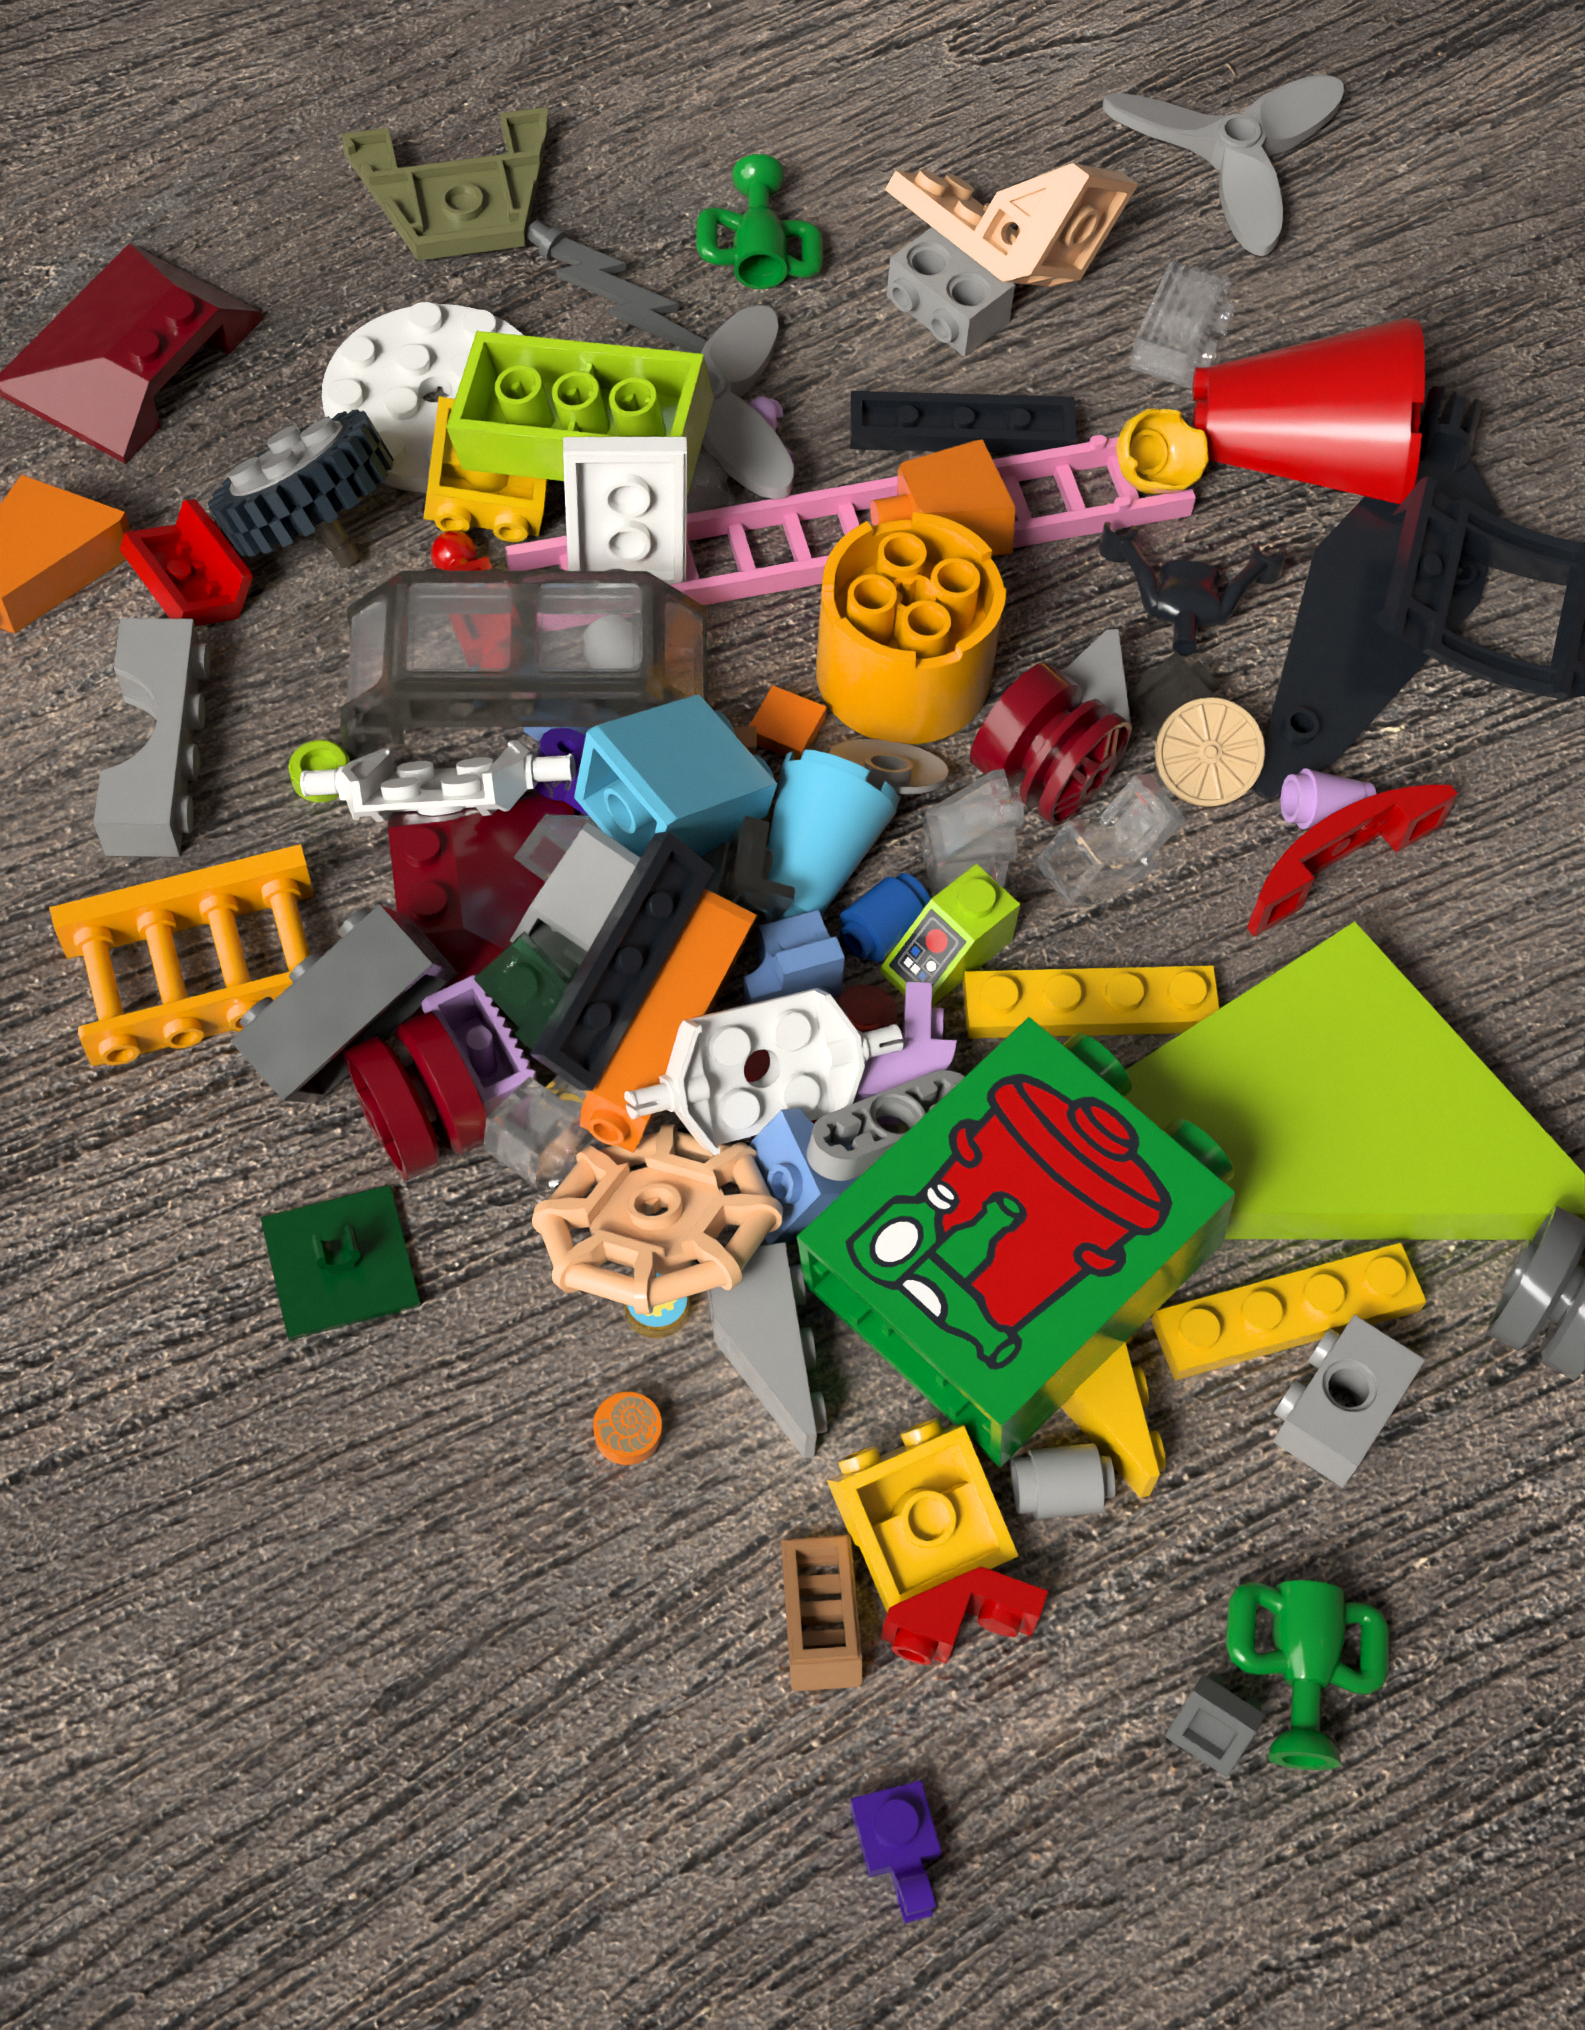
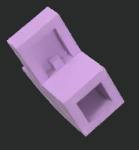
[853,982,957,1125]

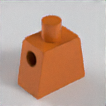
[870,440,1016,555]

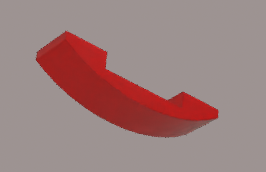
[1247,785,1458,937]

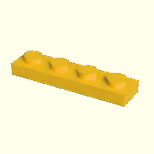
[962,966,1219,1039]
[1151,1243,1427,1381]

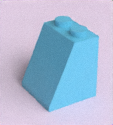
[574,694,777,858]

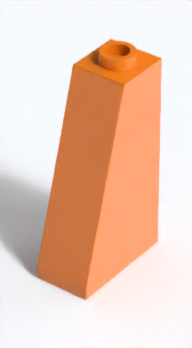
[575,889,757,1153]

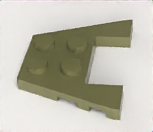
[341,107,549,261]

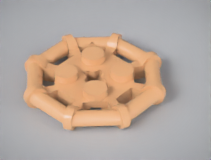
[532,1124,783,1314]

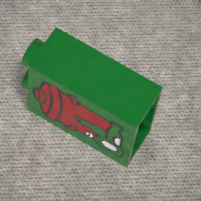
[797,1017,1236,1468]

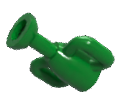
[696,154,824,289]
[1226,1580,1389,1770]

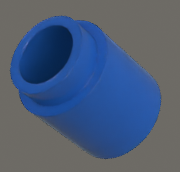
[840,873,931,962]

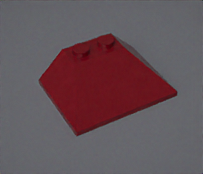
[0,243,263,464]
[388,791,577,1019]

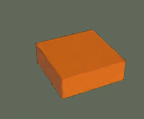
[749,685,827,760]

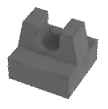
[1164,1671,1265,1777]

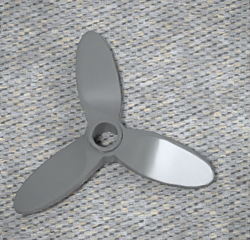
[1102,74,1344,256]
[701,305,794,499]

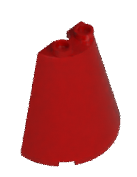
[1192,318,1425,504]

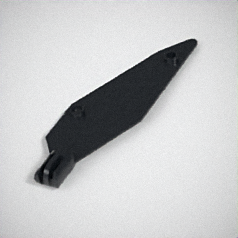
[1253,386,1500,800]

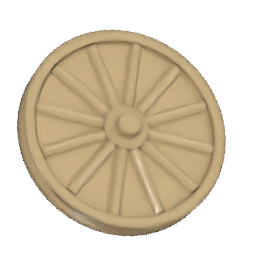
[1155,697,1265,807]

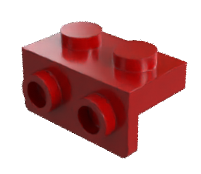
[119,499,252,627]

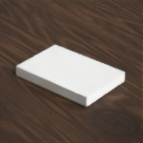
[563,437,687,586]

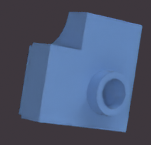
[742,910,845,1006]
[748,1108,861,1245]

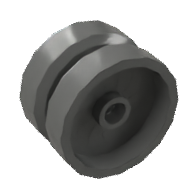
[1486,1205,1585,1381]

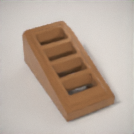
[781,1535,862,1691]

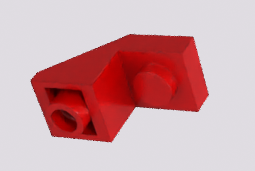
[880,1566,1048,1665]

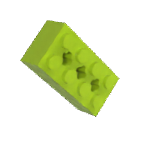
[446,331,714,495]

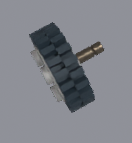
[208,409,394,568]

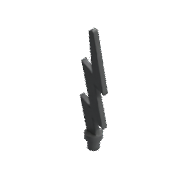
[526,220,707,354]

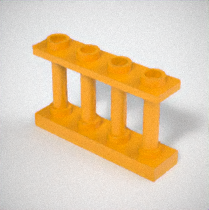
[49,844,314,1066]

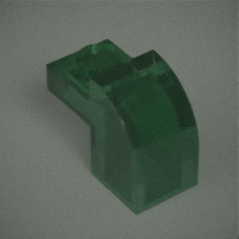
[474,931,578,1050]

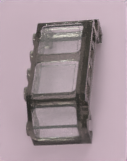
[340,568,708,761]

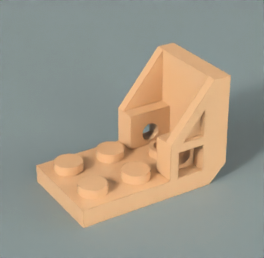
[885,163,1139,287]

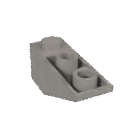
[706,1243,827,1458]

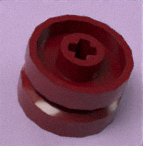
[343,1011,492,1181]

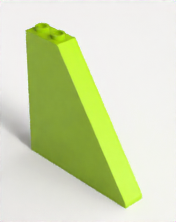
[1125,921,1585,1240]

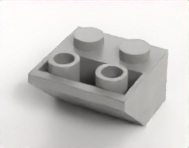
[510,822,640,982]

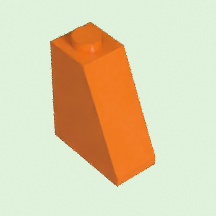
[0,475,131,634]

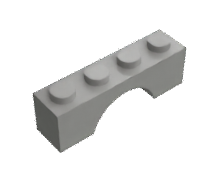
[93,618,211,857]

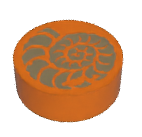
[593,1392,662,1465]

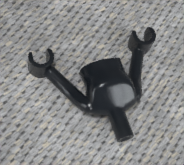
[1099,522,1287,656]

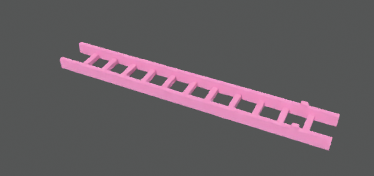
[505,435,1196,638]

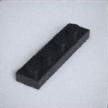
[850,391,1077,454]
[530,832,715,1091]

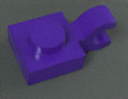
[850,1780,941,1924]

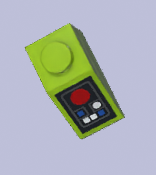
[880,863,1020,1007]

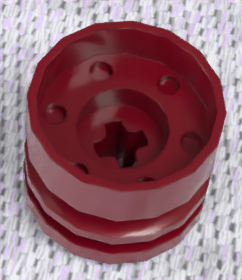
[970,662,1132,827]

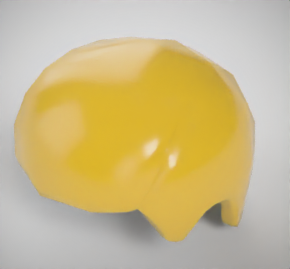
[1115,408,1209,495]

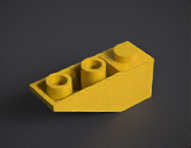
[1061,1336,1166,1498]

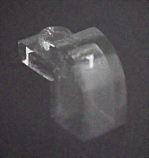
[1034,774,1185,908]
[484,1075,594,1191]

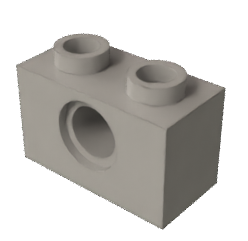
[1273,1315,1425,1488]

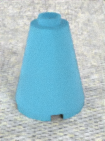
[759,750,900,922]

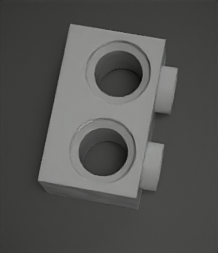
[887,227,1015,357]

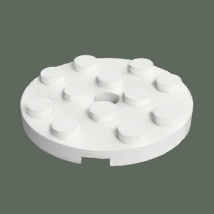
[322,302,523,493]

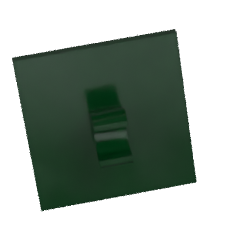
[260,1185,421,1341]

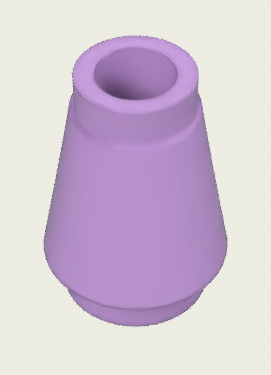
[1280,768,1376,829]

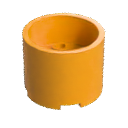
[816,512,1006,745]

